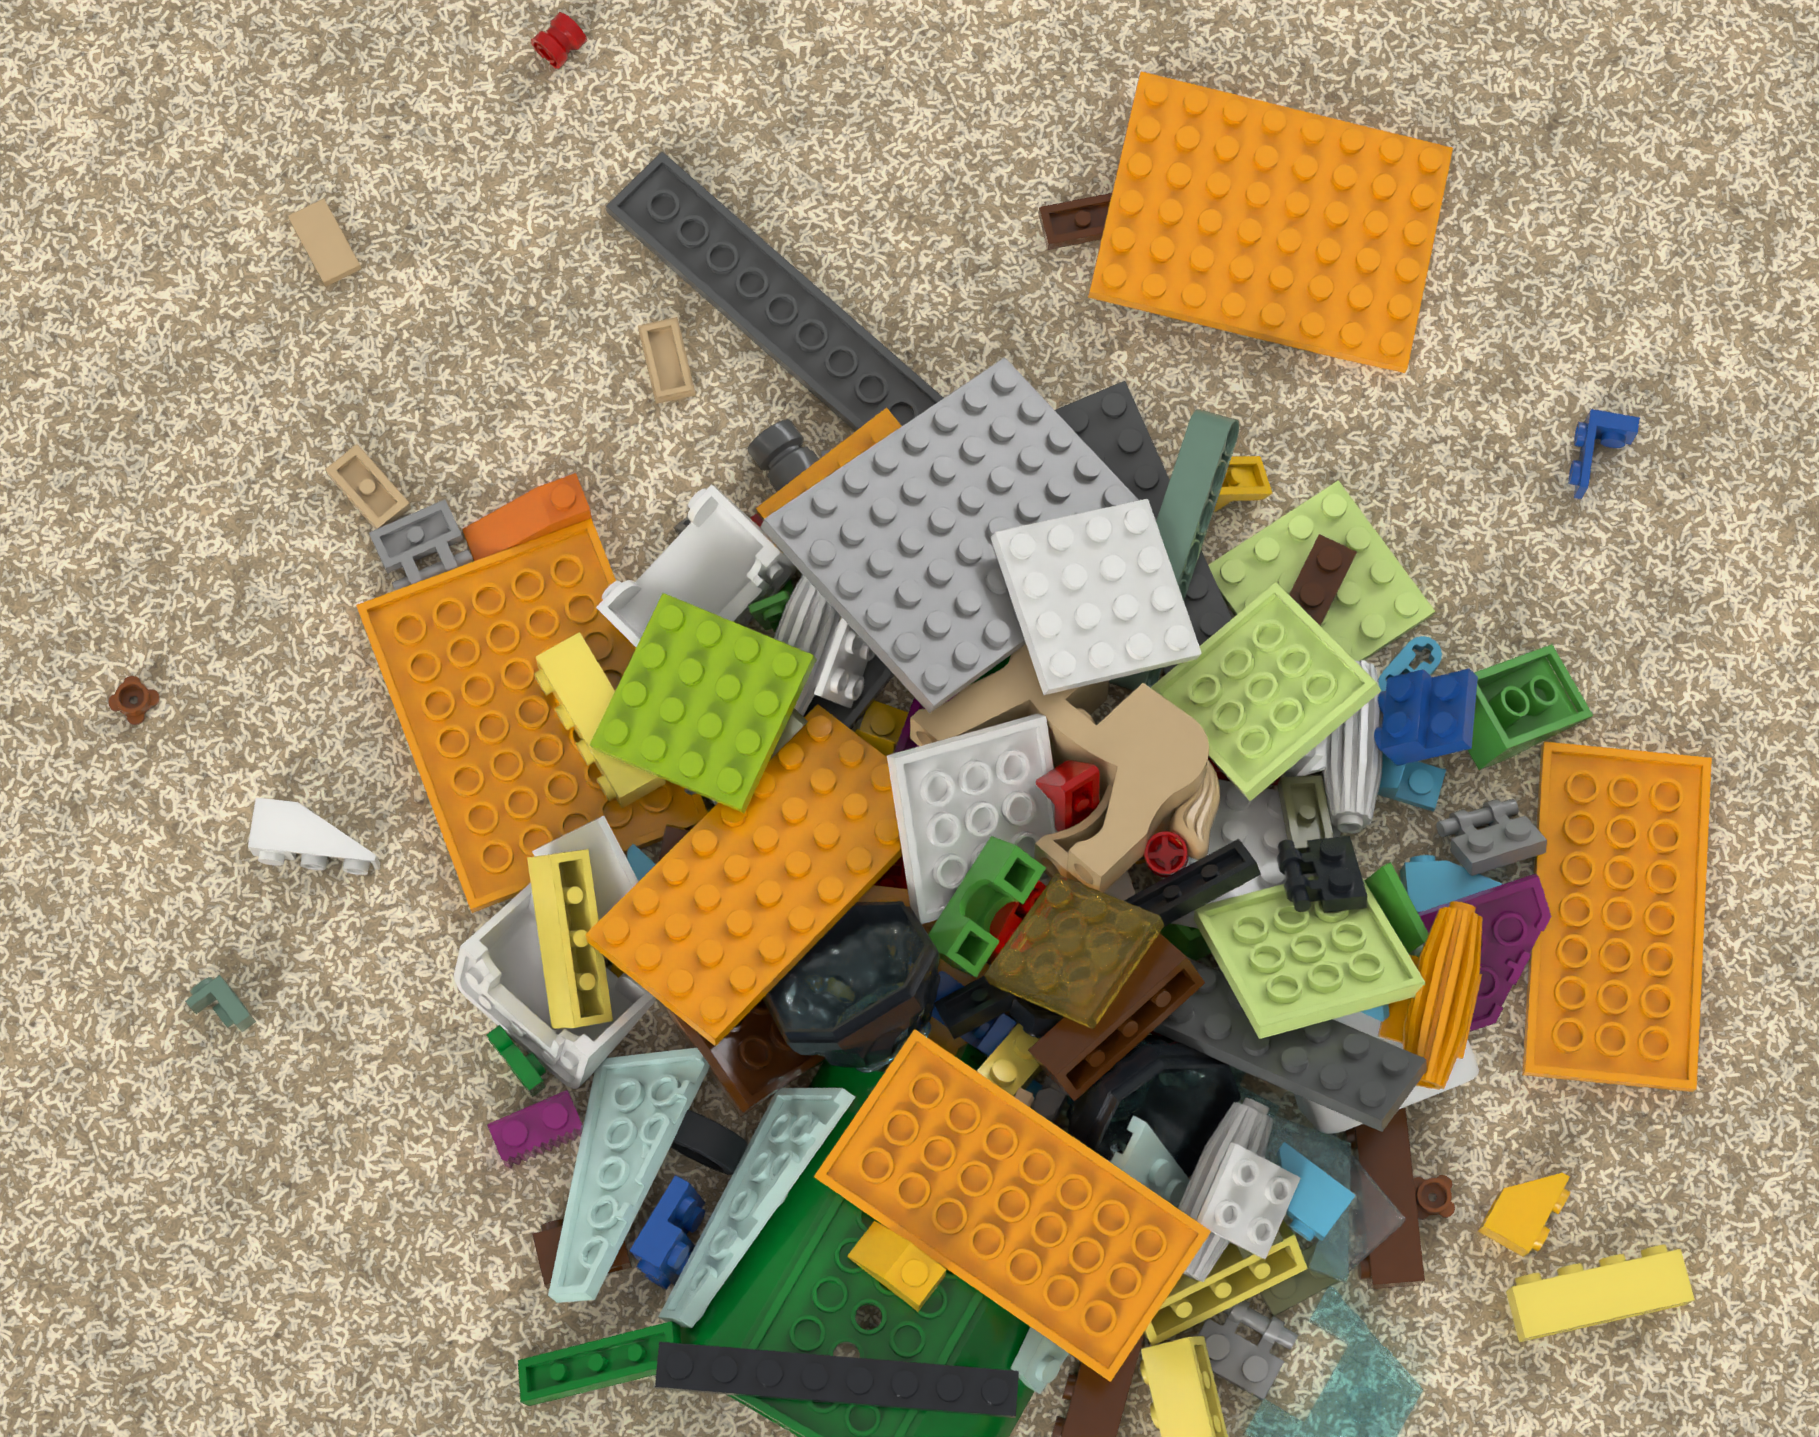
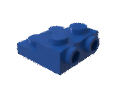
[1374,668,1478,766]
[629,1175,705,1290]

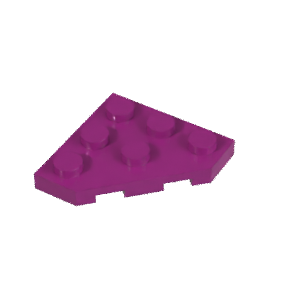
[1418,873,1552,1032]

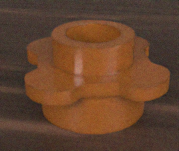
[108,676,160,725]
[1414,1175,1455,1220]

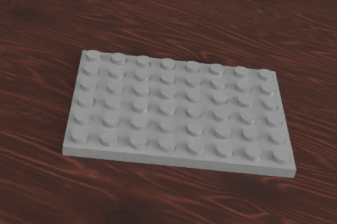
[760,357,1157,713]

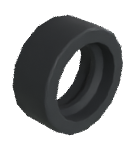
[670,1110,748,1175]

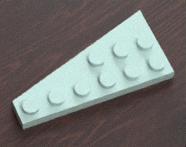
[548,1048,710,1303]
[658,1088,855,1328]
[1011,1115,1190,1394]

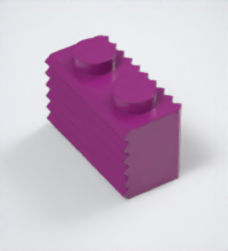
[487,1090,583,1169]

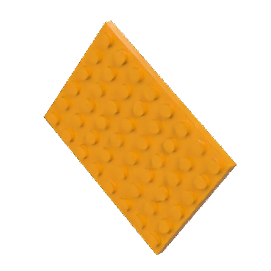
[1088,71,1453,373]
[356,518,708,913]

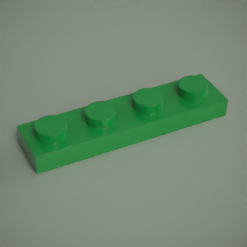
[518,1321,682,1406]

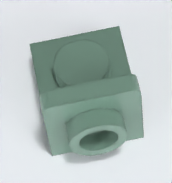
[185,975,256,1032]

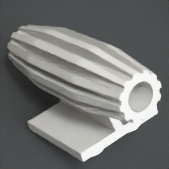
[774,574,875,716]
[1285,660,1383,834]
[1178,1098,1301,1282]

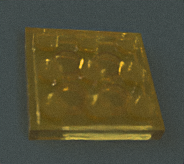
[984,873,1165,1029]

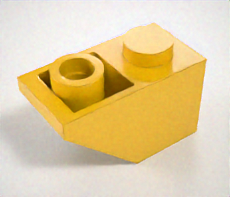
[1478,1172,1570,1257]

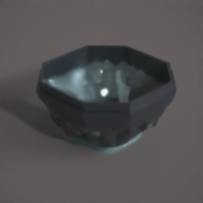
[762,901,941,1073]
[1066,1035,1241,1178]

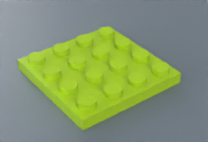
[590,593,817,813]

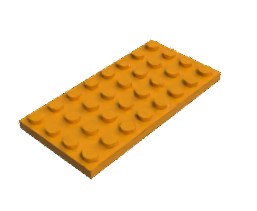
[586,704,902,1047]
[1522,741,1712,1092]
[814,1029,1211,1382]

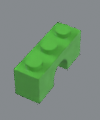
[928,836,1046,978]

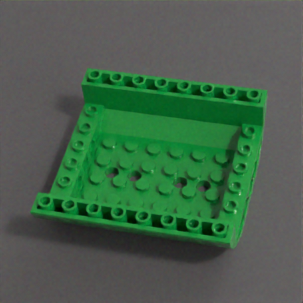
[680,1060,1035,1437]

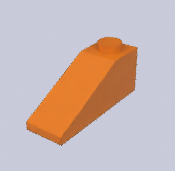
[462,473,593,561]

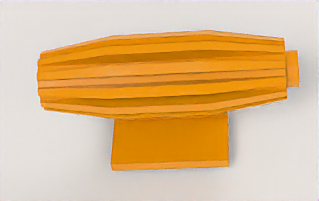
[1377,901,1483,1090]

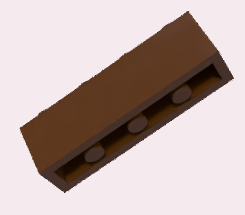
[1028,932,1205,1101]
[1343,1108,1425,1290]
[1051,1336,1143,1437]

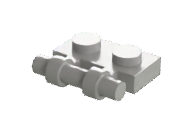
[369,499,474,590]
[1436,799,1547,876]
[1198,1300,1298,1401]

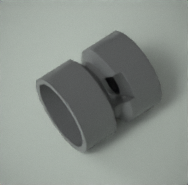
[747,419,819,492]

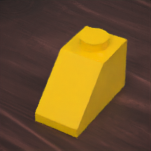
[847,1221,946,1312]

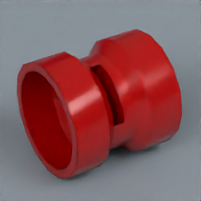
[531,12,587,69]
[1144,831,1189,878]

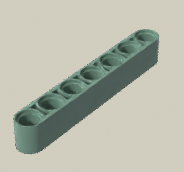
[1109,409,1239,691]

